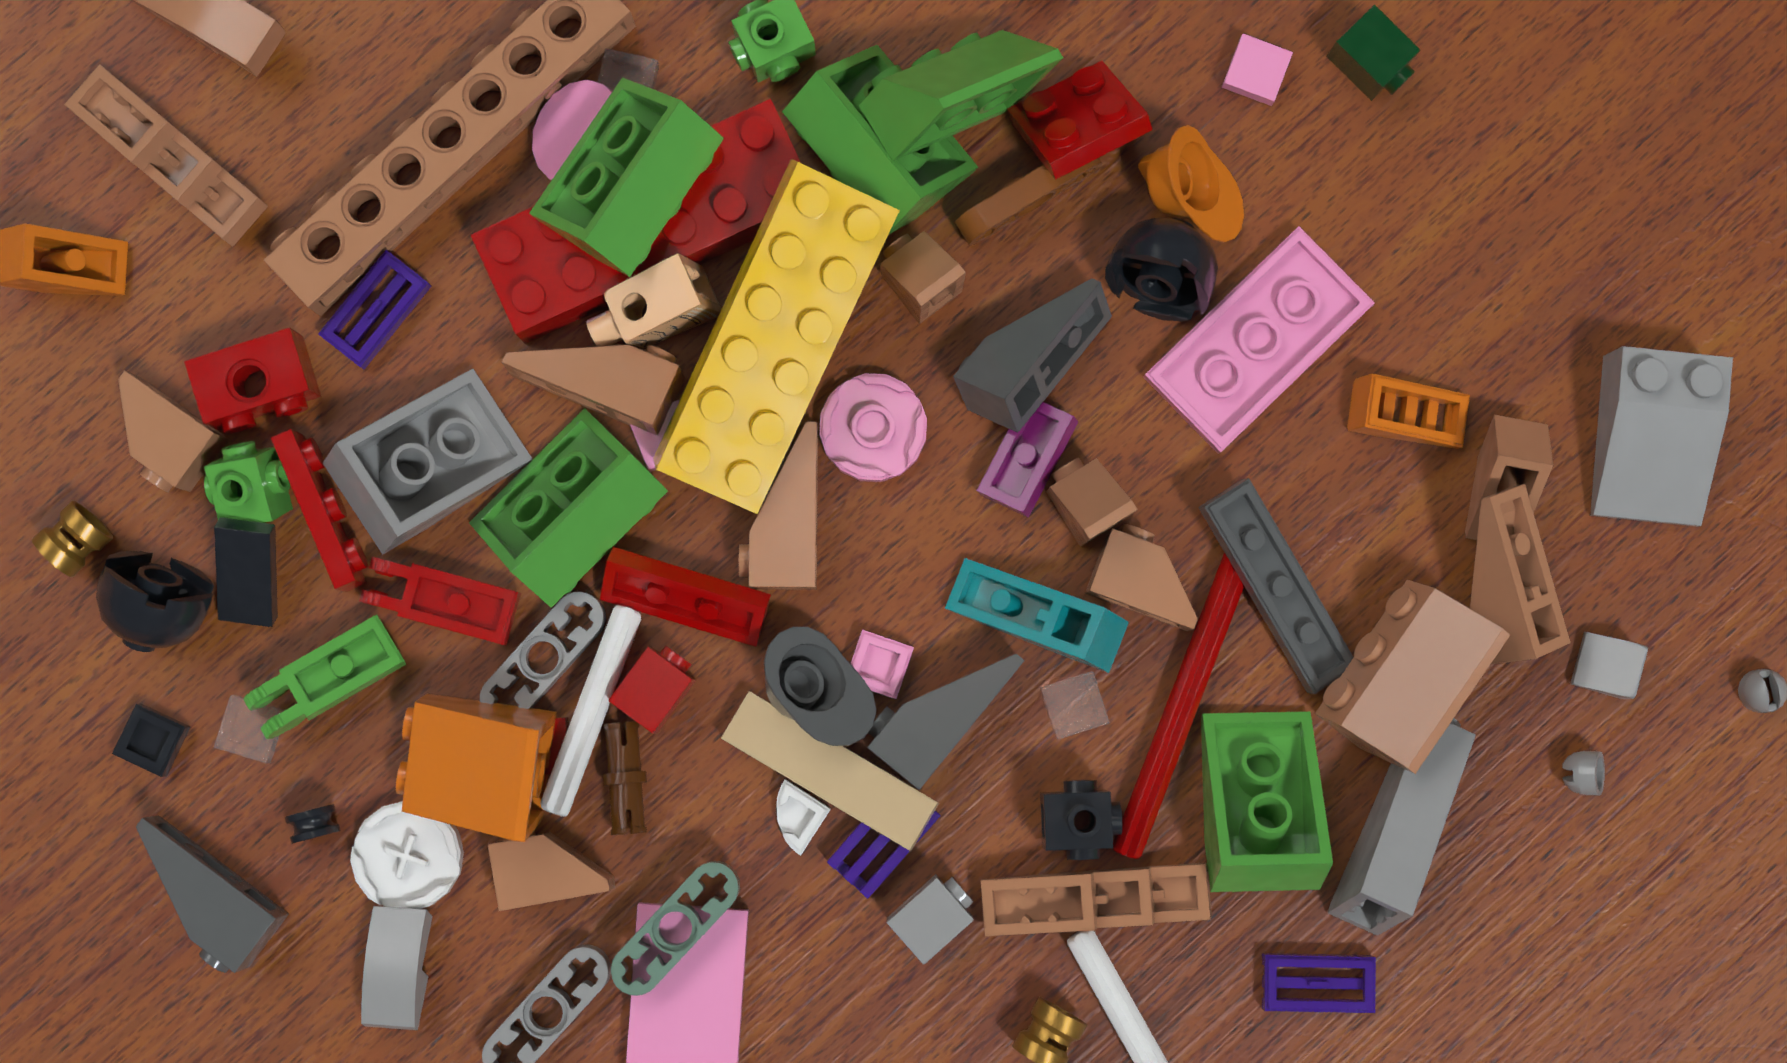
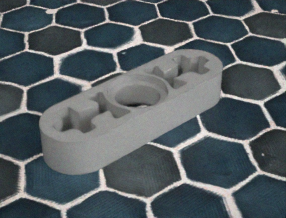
[480,592,606,709]
[482,945,611,1063]

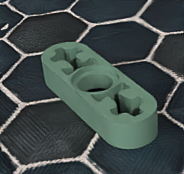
[611,861,740,996]

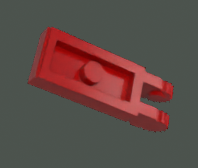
[359,557,521,646]

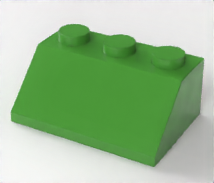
[858,30,1063,161]
[782,45,978,235]
[529,77,724,277]
[469,408,668,608]

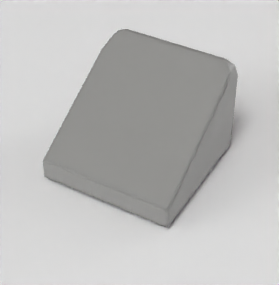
[1570,632,1648,699]

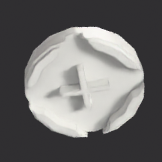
[350,801,464,909]

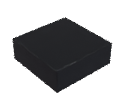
[112,704,191,777]

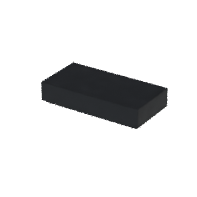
[214,517,278,627]

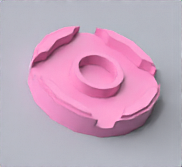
[532,80,613,180]
[819,373,927,482]

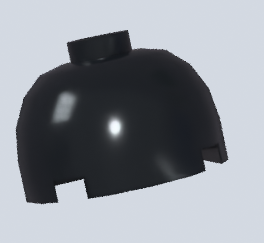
[1105,218,1218,322]
[96,551,214,652]

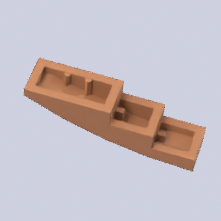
[64,64,268,247]
[981,863,1212,936]

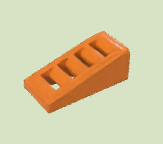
[1347,374,1470,449]

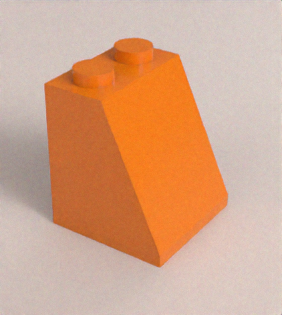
[396,693,557,842]

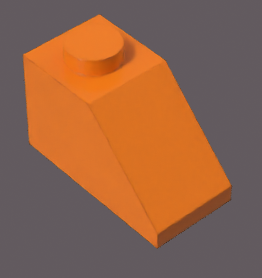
[0,223,128,296]

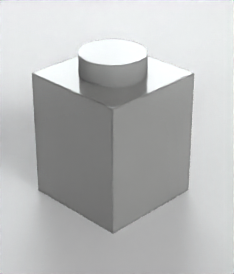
[886,874,974,965]

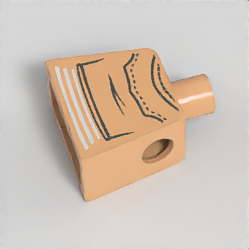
[586,253,721,349]

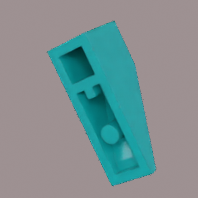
[945,558,1129,673]

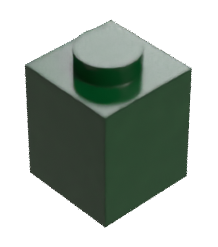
[1326,4,1421,101]

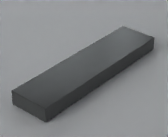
[1198,478,1353,694]

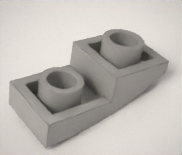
[361,906,433,1030]

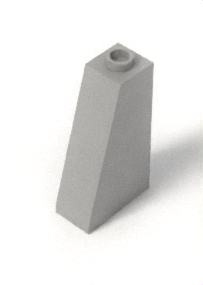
[1327,718,1476,935]

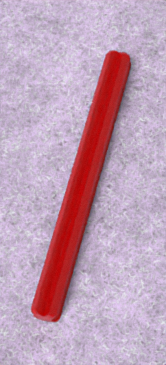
[1113,552,1244,859]

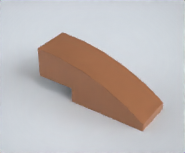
[131,0,286,77]

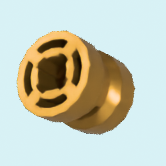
[32,500,113,577]
[1012,997,1087,1063]

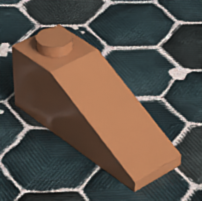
[502,345,685,436]
[739,422,818,590]
[1470,484,1570,664]

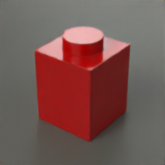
[608,645,696,734]

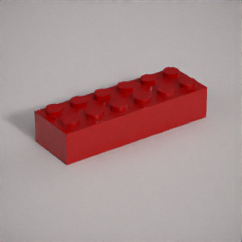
[470,99,801,344]

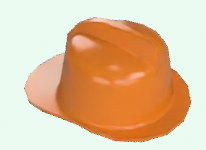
[1138,125,1244,243]

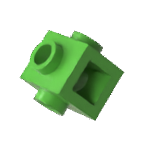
[728,0,816,83]
[204,441,293,523]

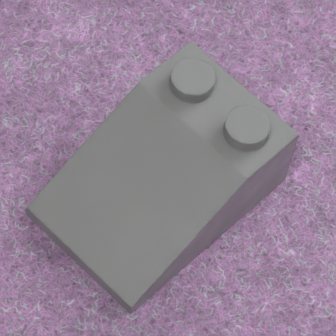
[1590,346,1733,527]
[323,369,532,555]

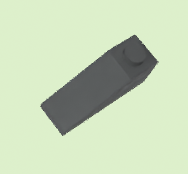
[953,278,1112,433]
[867,654,1025,790]
[136,815,289,973]

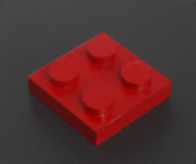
[1007,60,1153,180]

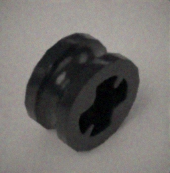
[285,804,341,844]

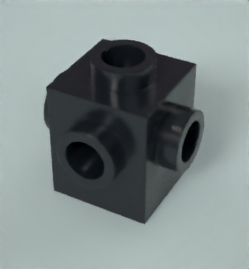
[1040,780,1122,860]

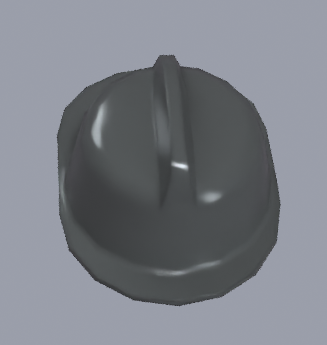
[764,627,876,746]

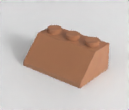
[1315,580,1510,774]

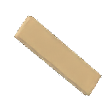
[721,691,939,851]

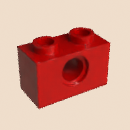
[184,327,322,434]

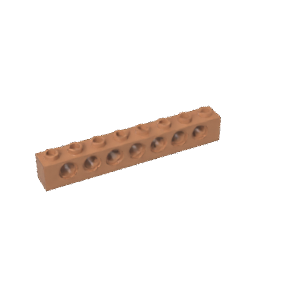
[264,0,636,316]

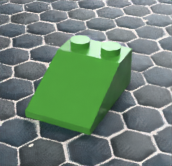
[1201,711,1333,892]

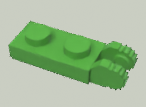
[243,615,406,740]

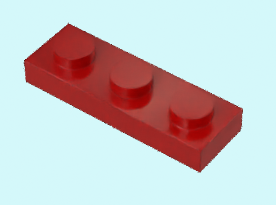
[271,429,368,592]
[600,547,771,647]

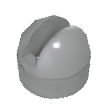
[1738,669,1787,713]
[1562,751,1605,796]

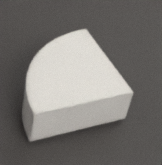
[776,779,831,856]

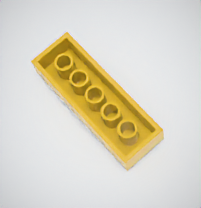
[653,159,900,514]

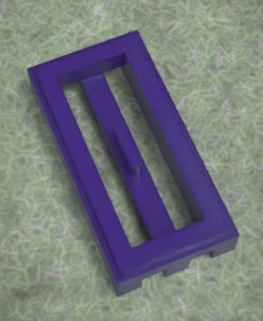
[318,250,432,370]
[827,779,941,899]
[1262,953,1376,1013]

